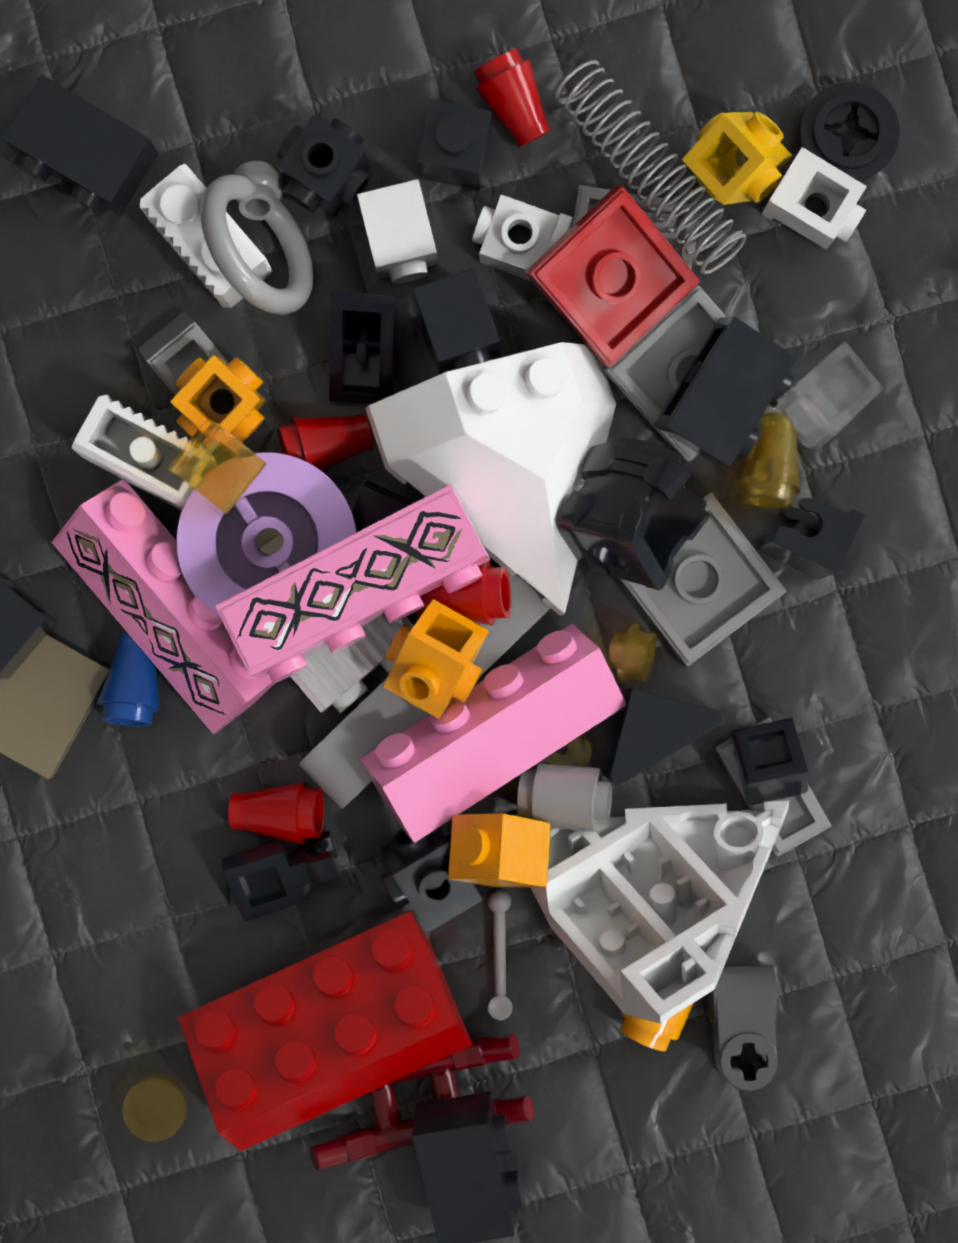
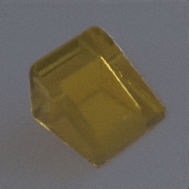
[168,420,267,514]

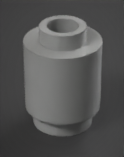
[517,763,612,832]

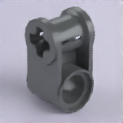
[707,965,778,1091]

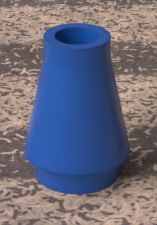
[97,633,160,727]

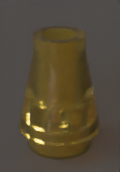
[738,413,801,510]

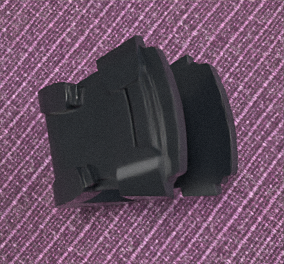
[557,438,710,591]

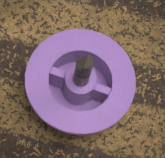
[177,453,356,618]

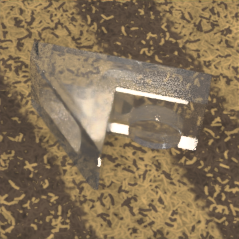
[774,341,884,449]

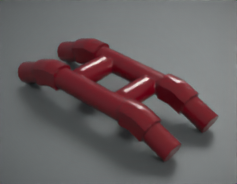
[310,1034,534,1171]

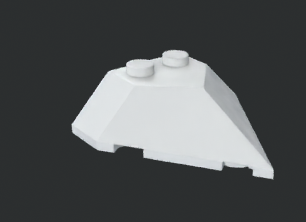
[366,342,616,616]
[530,800,789,1024]

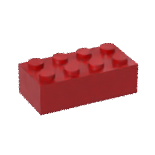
[178,911,473,1152]

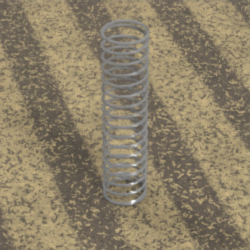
[554,60,747,274]

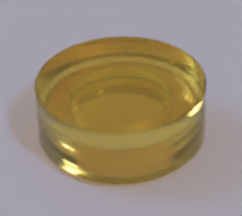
[123,1075,188,1142]

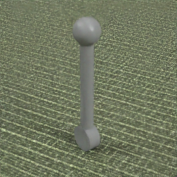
[487,889,513,1020]

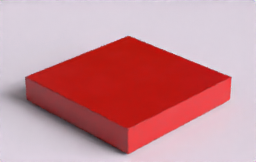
[524,186,701,367]

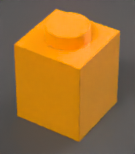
[448,813,551,887]

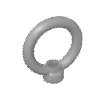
[200,161,314,315]

